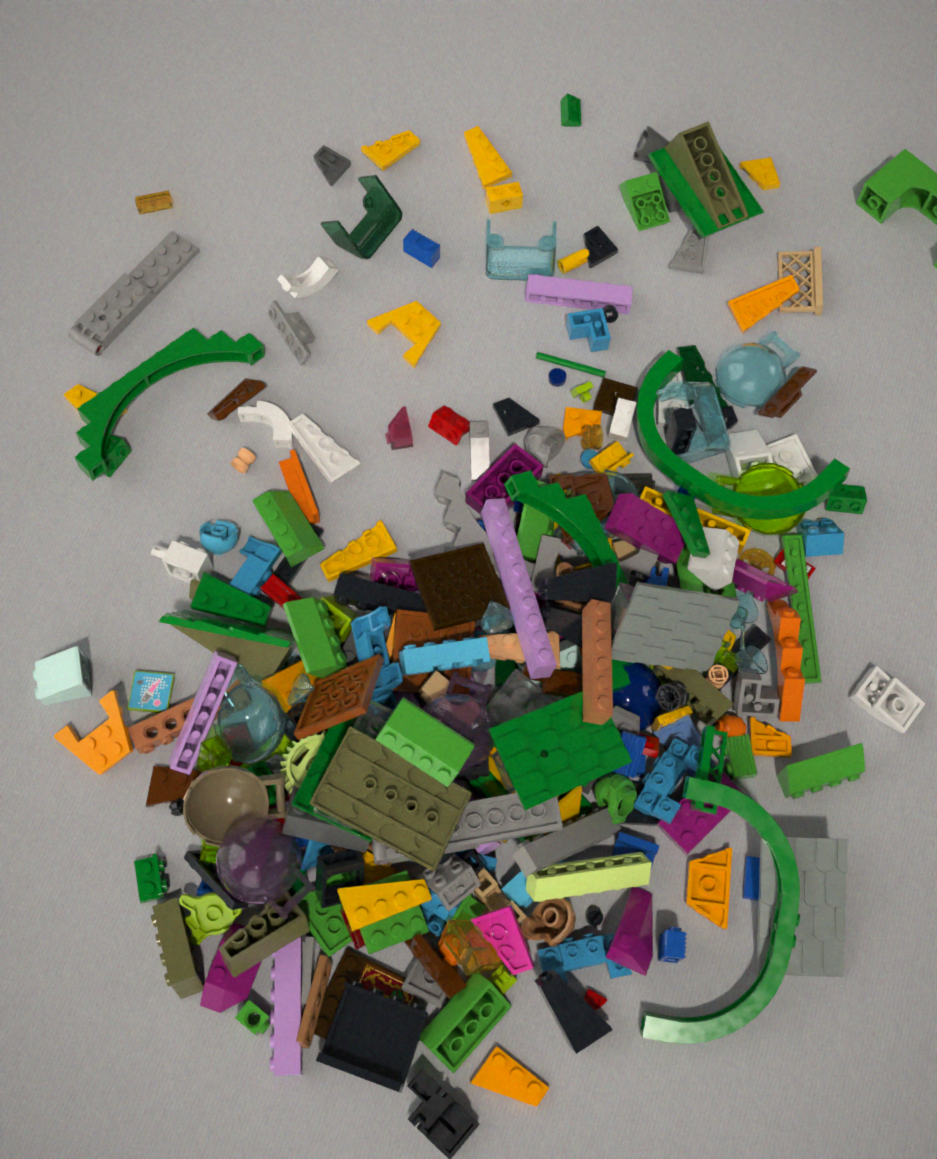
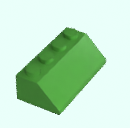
[517,480,555,563]
[252,491,325,568]
[283,597,347,678]
[375,697,475,787]
[777,743,865,799]
[420,971,512,1074]

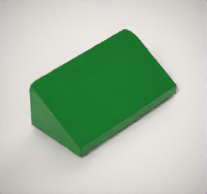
[560,93,581,127]

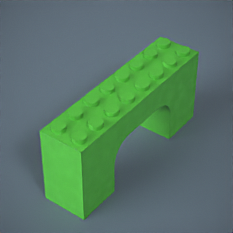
[856,149,937,268]

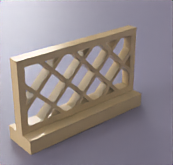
[778,247,823,315]

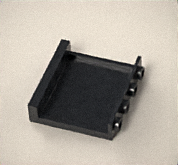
[316,980,429,1093]

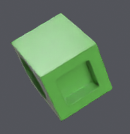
[235,1000,271,1036]

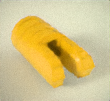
[557,248,589,274]

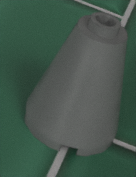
[633,126,669,162]

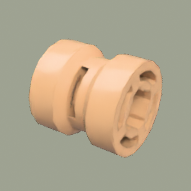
[230,448,256,474]
[706,665,728,689]

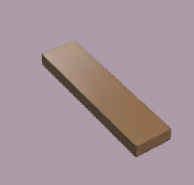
[296,955,333,1049]

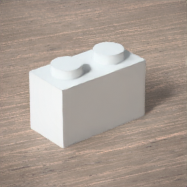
[608,398,636,442]

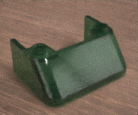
[321,175,402,259]

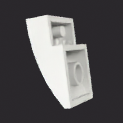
[848,666,926,734]

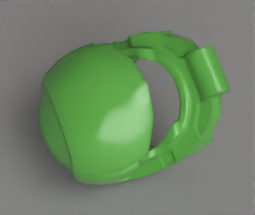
[594,773,637,824]

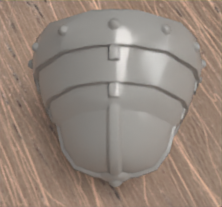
[525,427,566,468]

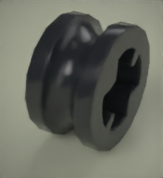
[603,305,618,323]

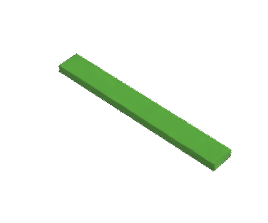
[782,535,822,684]

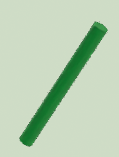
[536,352,606,377]

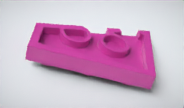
[471,905,535,975]

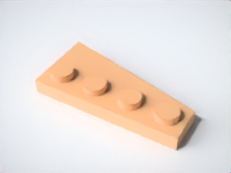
[479,631,560,669]

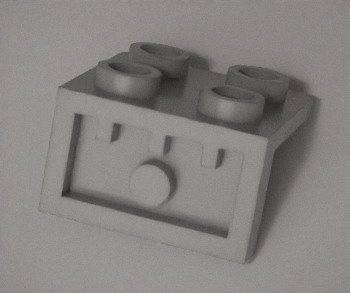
[418,853,481,912]

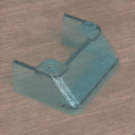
[485,219,556,281]
[656,382,731,464]

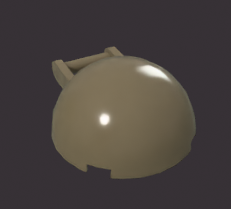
[183,765,287,847]

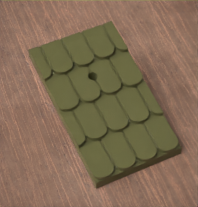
[310,726,472,872]

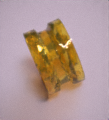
[580,424,603,450]

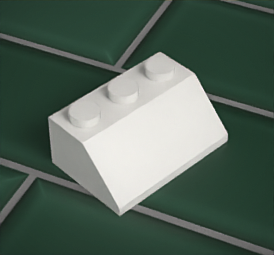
[687,527,739,591]

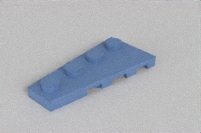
[653,716,716,778]

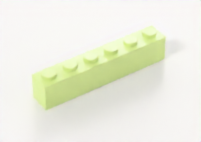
[526,852,652,902]

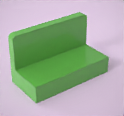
[445,894,486,941]

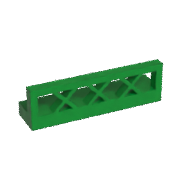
[690,725,728,815]

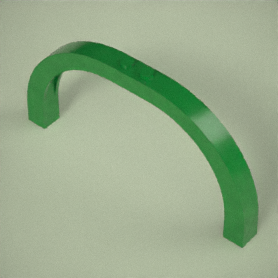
[636,350,850,520]
[640,776,800,1044]

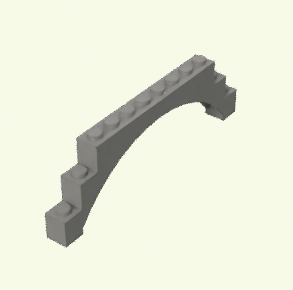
[434,473,658,581]

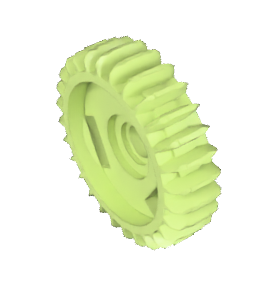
[280,730,326,794]

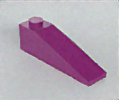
[370,557,418,592]

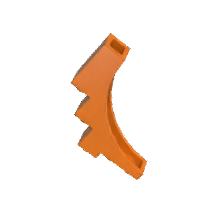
[766,599,805,722]

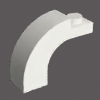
[277,256,339,299]
[238,401,294,449]

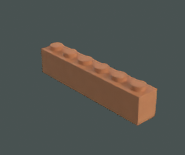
[582,599,613,725]

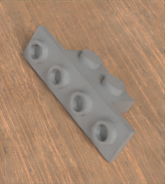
[267,301,315,366]

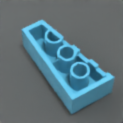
[399,637,490,676]

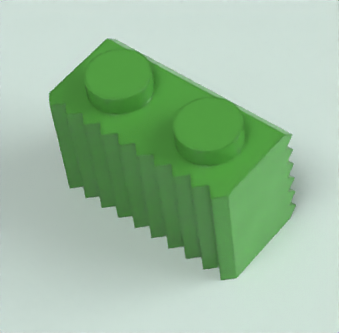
[725,734,758,781]

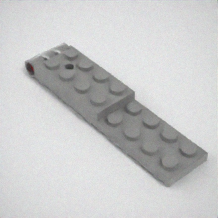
[68,231,199,356]
[372,793,563,865]

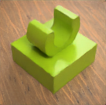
[570,381,594,403]
[487,964,517,995]

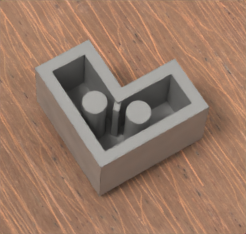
[733,669,780,718]

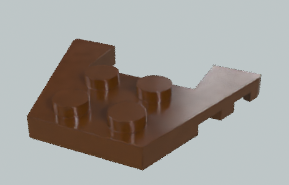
[549,474,615,544]

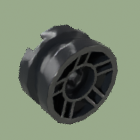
[657,681,689,711]

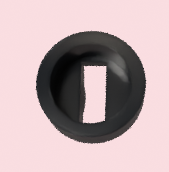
[169,798,184,816]
[586,909,603,927]

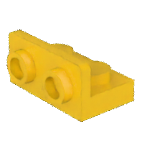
[589,441,634,478]

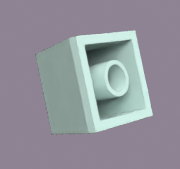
[33,646,92,705]

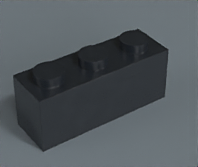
[665,408,697,455]

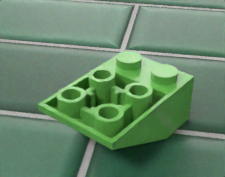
[620,172,670,231]

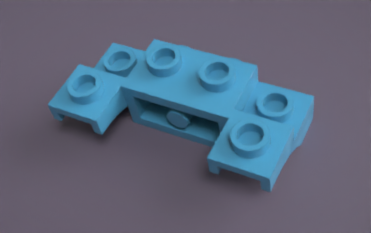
[229,536,282,598]
[351,607,403,697]
[634,738,699,824]
[537,933,632,984]

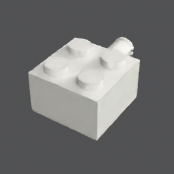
[151,540,214,583]

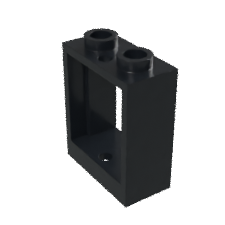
[315,849,365,908]

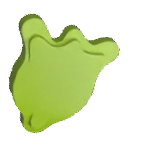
[179,892,242,945]

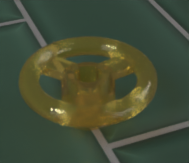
[739,548,776,576]

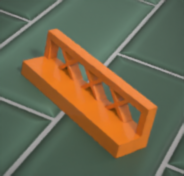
[279,449,320,525]

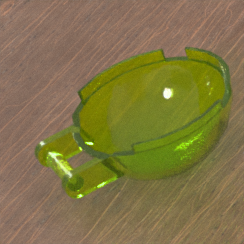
[712,463,805,536]

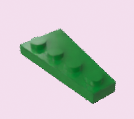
[662,491,711,558]
[190,572,272,627]

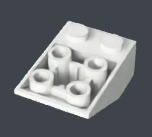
[721,429,775,484]

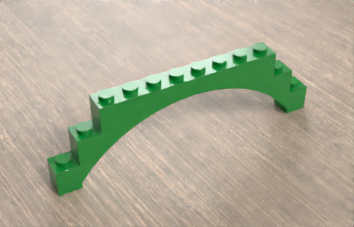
[75,327,265,481]
[504,471,634,693]

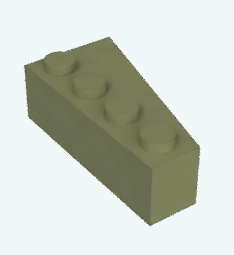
[653,665,734,726]
[219,888,309,977]
[151,898,204,999]

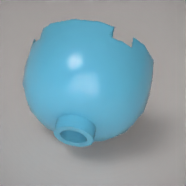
[199,520,238,555]

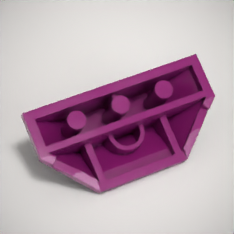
[732,559,798,602]
[200,922,262,1013]

